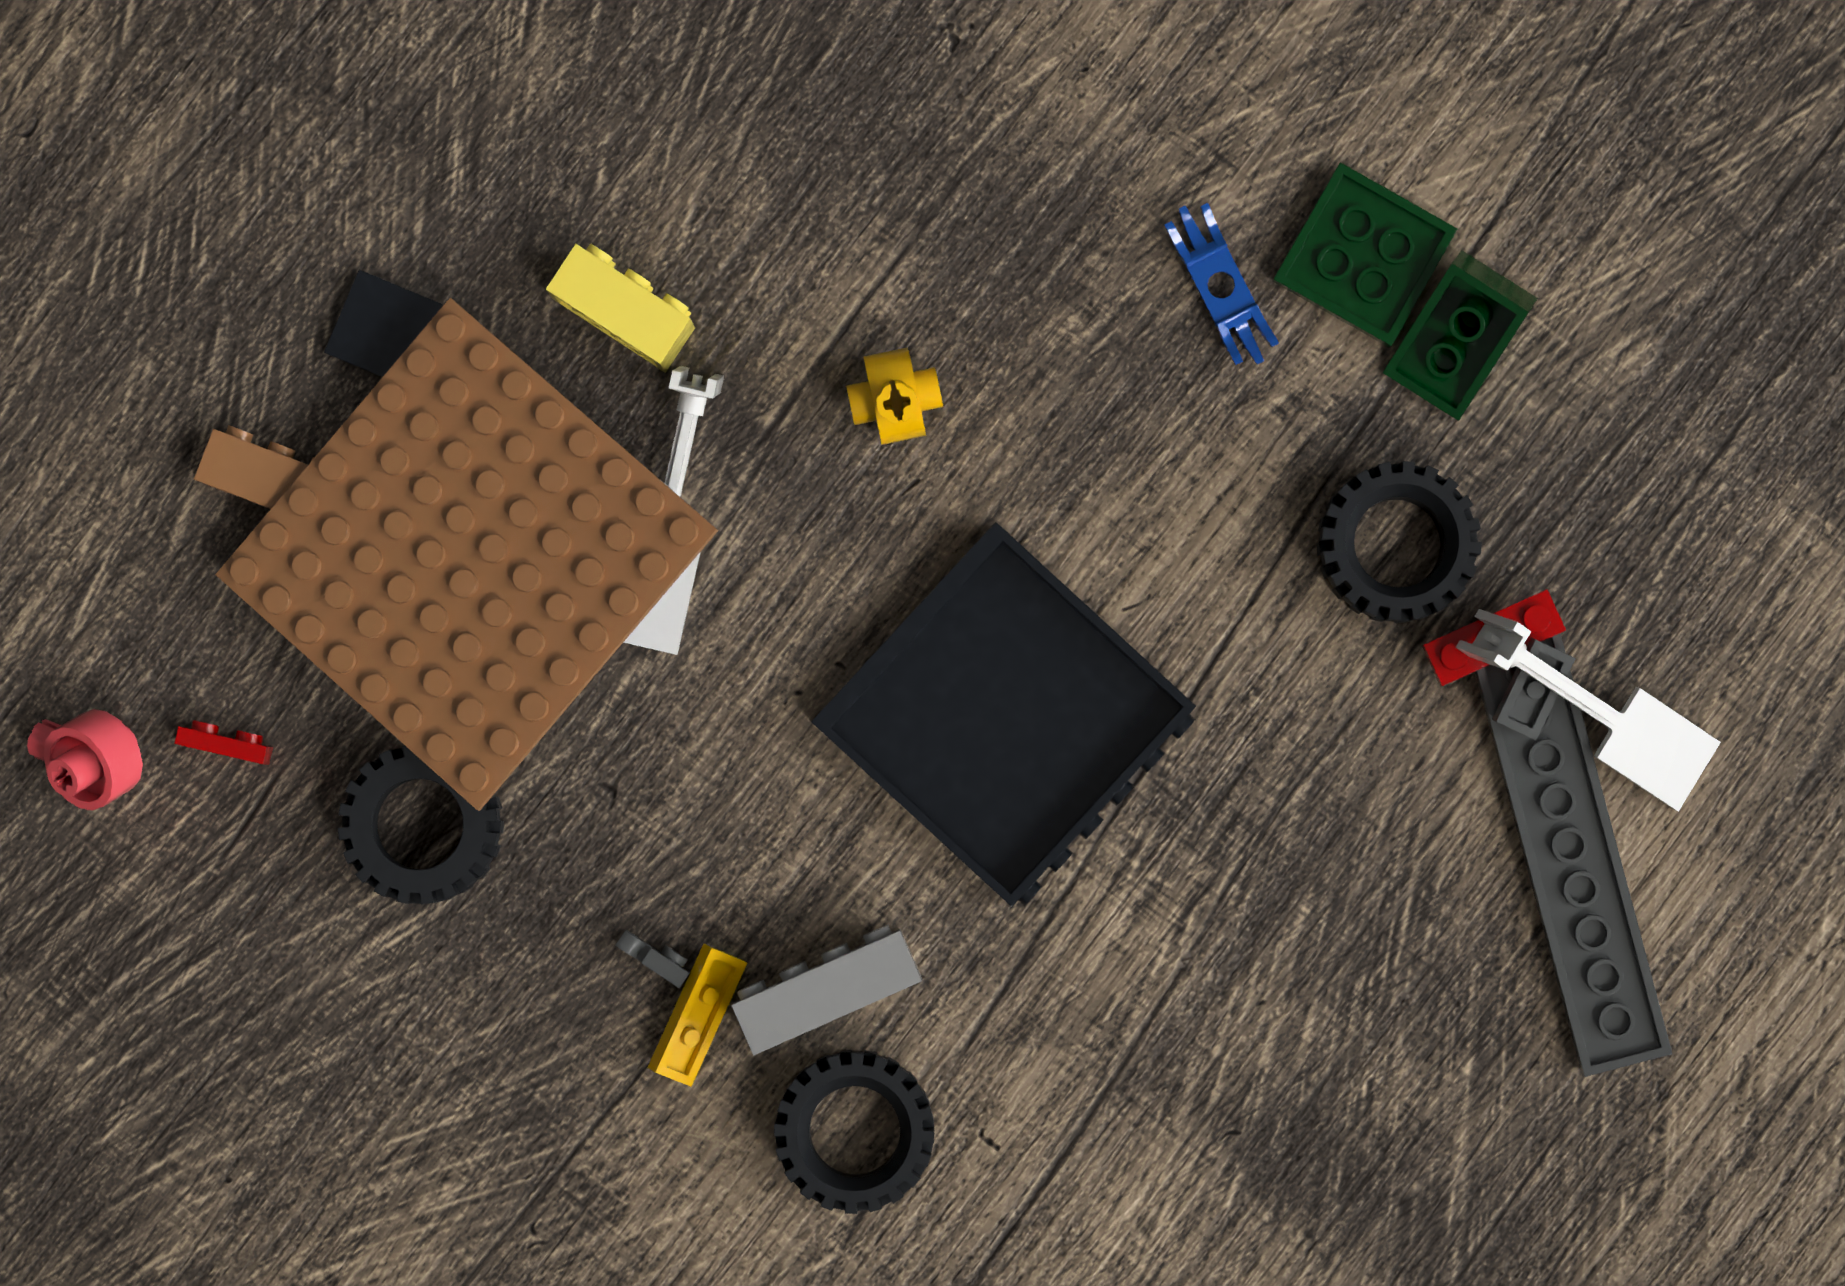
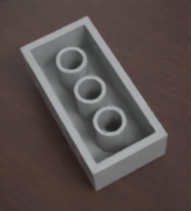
[731,925,922,1056]

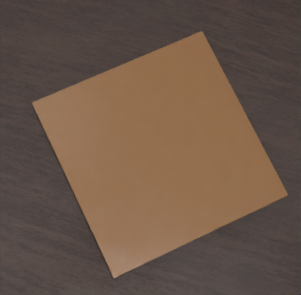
[215,298,719,811]

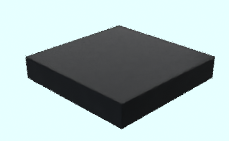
[324,270,443,377]

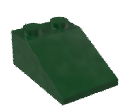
[1383,250,1538,421]

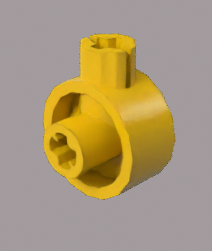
[846,347,943,445]

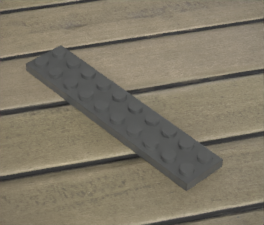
[1475,633,1672,1077]

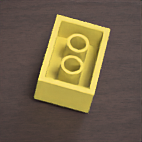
[546,244,695,373]

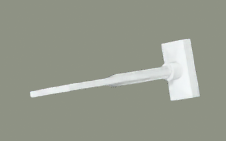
[623,366,724,655]
[1455,609,1721,811]

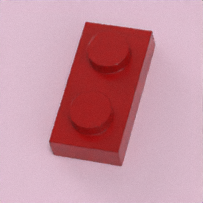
[174,720,273,765]

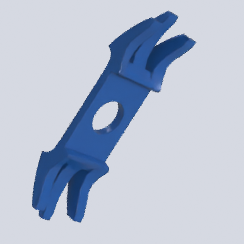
[1164,203,1279,365]

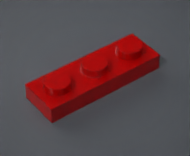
[1422,589,1566,687]

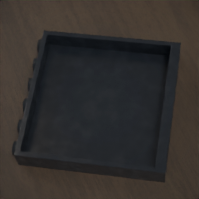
[811,522,1196,907]

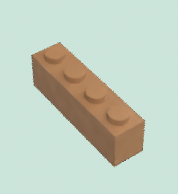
[194,425,314,509]

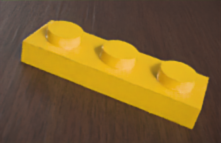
[647,944,747,1087]

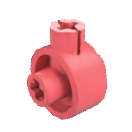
[27,709,143,811]

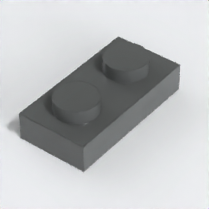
[1492,637,1576,740]

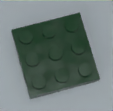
[1272,162,1458,348]

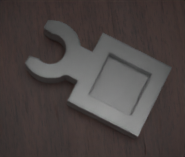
[615,930,691,988]

